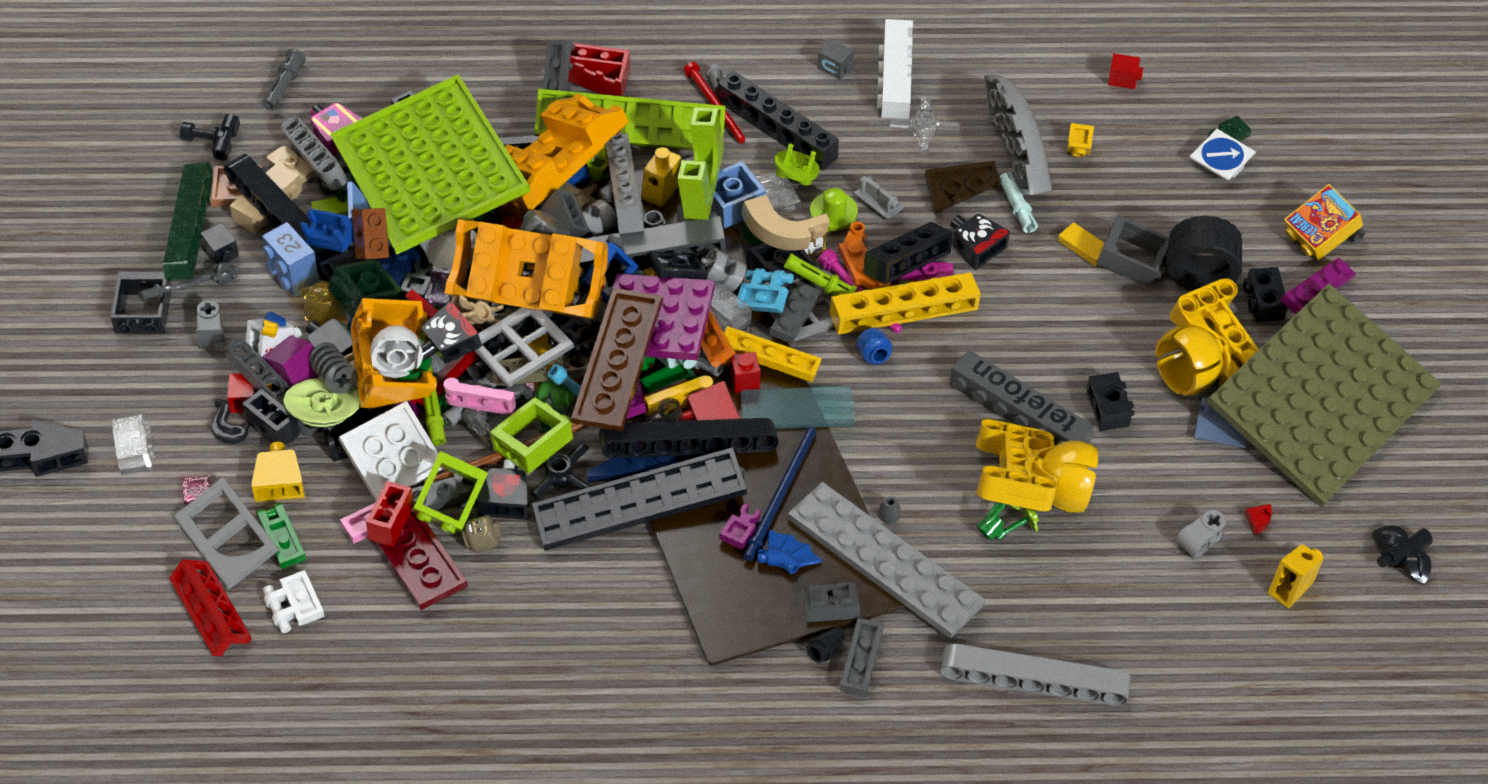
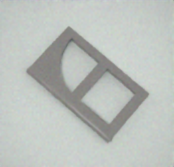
[174,477,279,589]

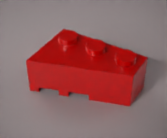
[568,43,630,96]

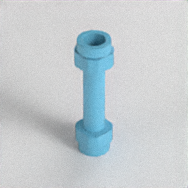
[548,364,581,396]

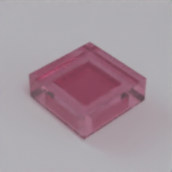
[183,476,210,505]

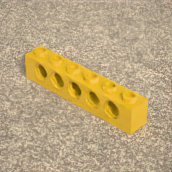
[829,272,981,335]

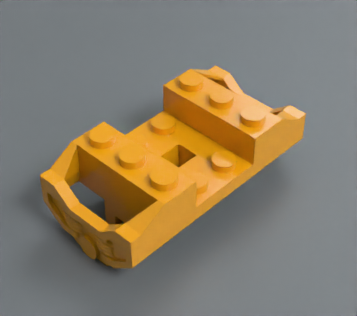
[499,93,629,219]
[444,219,608,320]

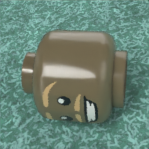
[462,515,503,553]

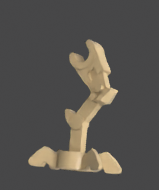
[459,295,503,327]

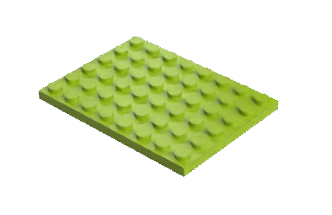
[330,74,531,254]

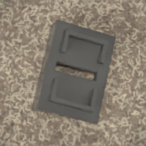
[802,582,860,622]

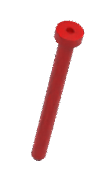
[683,62,745,144]

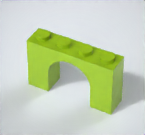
[677,107,724,220]

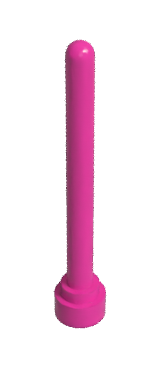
[818,249,902,333]

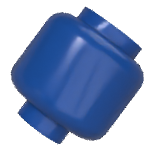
[856,328,893,365]

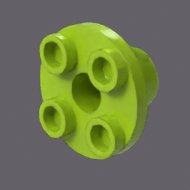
[810,188,858,232]

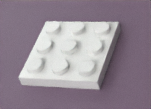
[338,401,444,502]

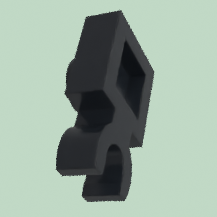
[400,260,434,299]

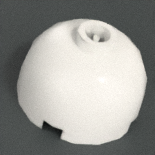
[370,325,423,378]

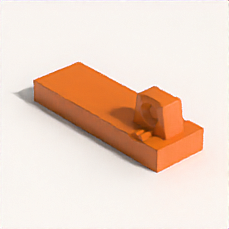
[701,308,735,368]

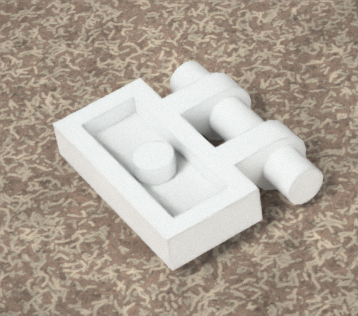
[263,570,325,633]

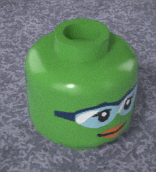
[534,381,574,413]

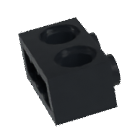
[1243,267,1288,322]

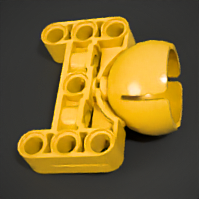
[1155,278,1259,396]
[975,419,1098,513]

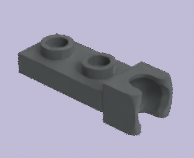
[412,473,479,510]

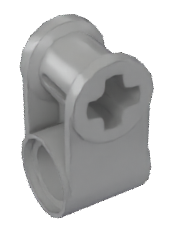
[1176,510,1226,559]

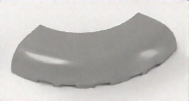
[984,74,1052,195]

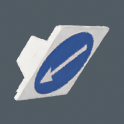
[1189,129,1256,181]

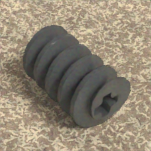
[309,342,358,394]

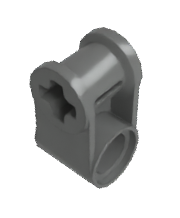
[196,300,224,348]

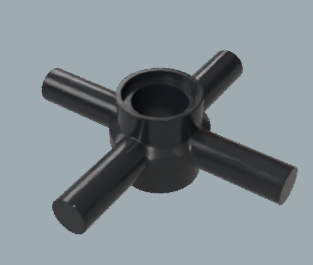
[530,442,592,500]

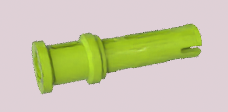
[784,253,857,296]

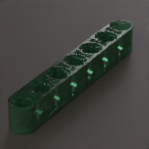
[163,162,213,282]

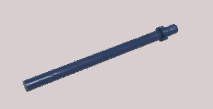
[743,427,817,561]

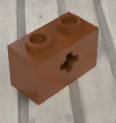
[351,208,389,259]

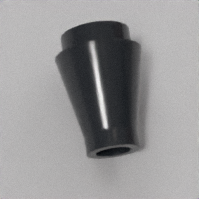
[806,627,845,663]

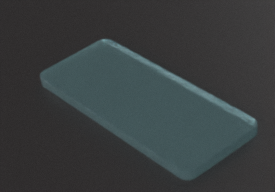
[741,387,855,428]

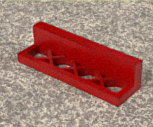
[169,559,252,657]

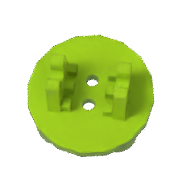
[773,144,820,185]

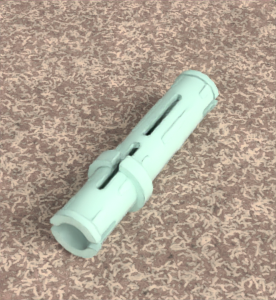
[999,172,1038,233]

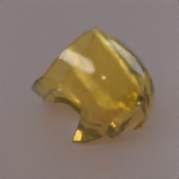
[300,281,346,325]

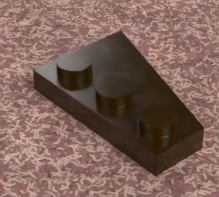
[924,161,1000,214]

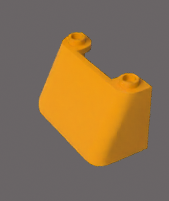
[351,298,437,408]

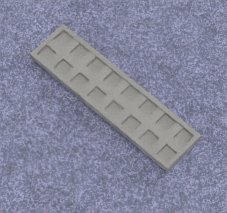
[788,482,985,639]

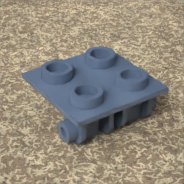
[1194,395,1247,448]

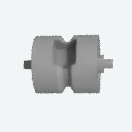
[579,200,618,239]
[701,248,746,292]

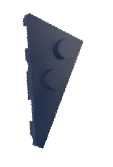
[365,244,425,291]
[587,456,677,483]

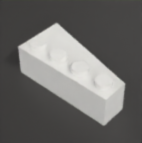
[877,19,913,119]

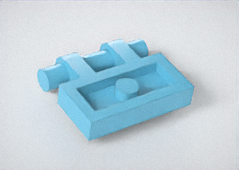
[735,268,794,313]

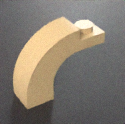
[741,195,830,251]

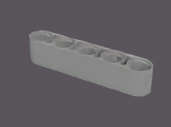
[281,116,348,190]

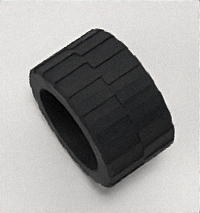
[1167,215,1242,291]

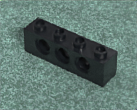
[864,222,953,285]

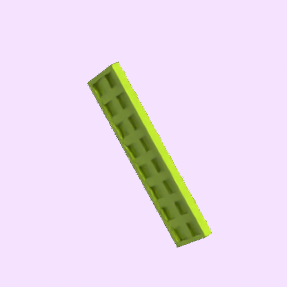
[534,89,726,151]

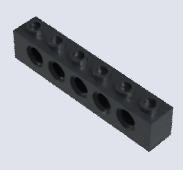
[718,71,839,171]

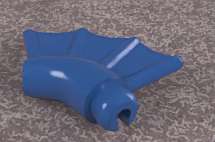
[757,530,822,574]

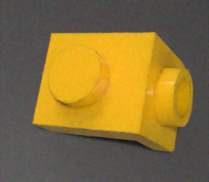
[1067,123,1094,157]

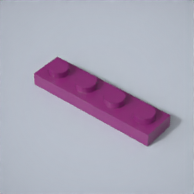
[1281,257,1356,315]

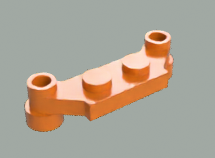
[838,222,891,290]

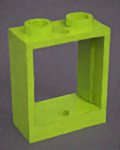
[490,397,573,474]
[412,451,488,534]

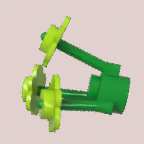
[977,502,1039,541]

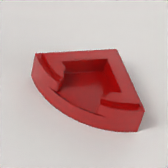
[1245,504,1272,535]

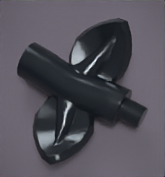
[1373,525,1433,585]

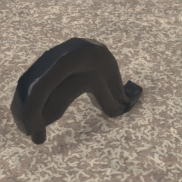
[211,399,250,444]

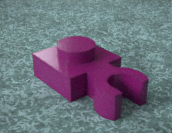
[719,503,760,550]

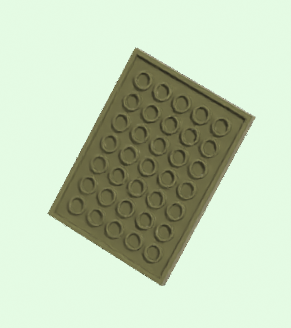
[1206,283,1442,507]

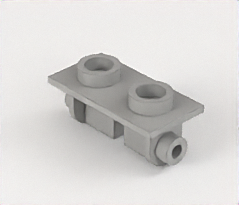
[854,176,904,220]

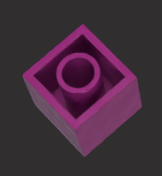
[262,335,319,387]

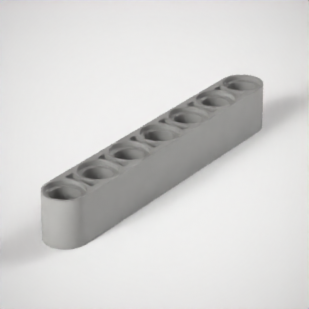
[940,644,1131,706]

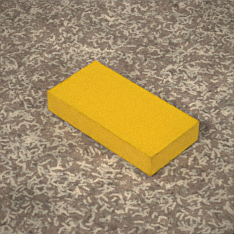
[1058,222,1104,266]

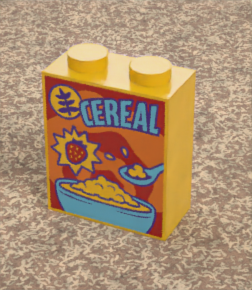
[1284,184,1363,261]

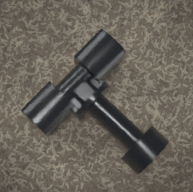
[180,114,240,161]

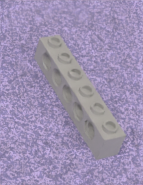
[605,133,644,234]

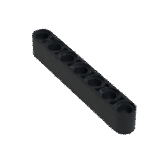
[224,154,342,283]
[599,418,779,458]

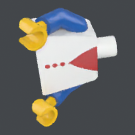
[244,312,302,390]

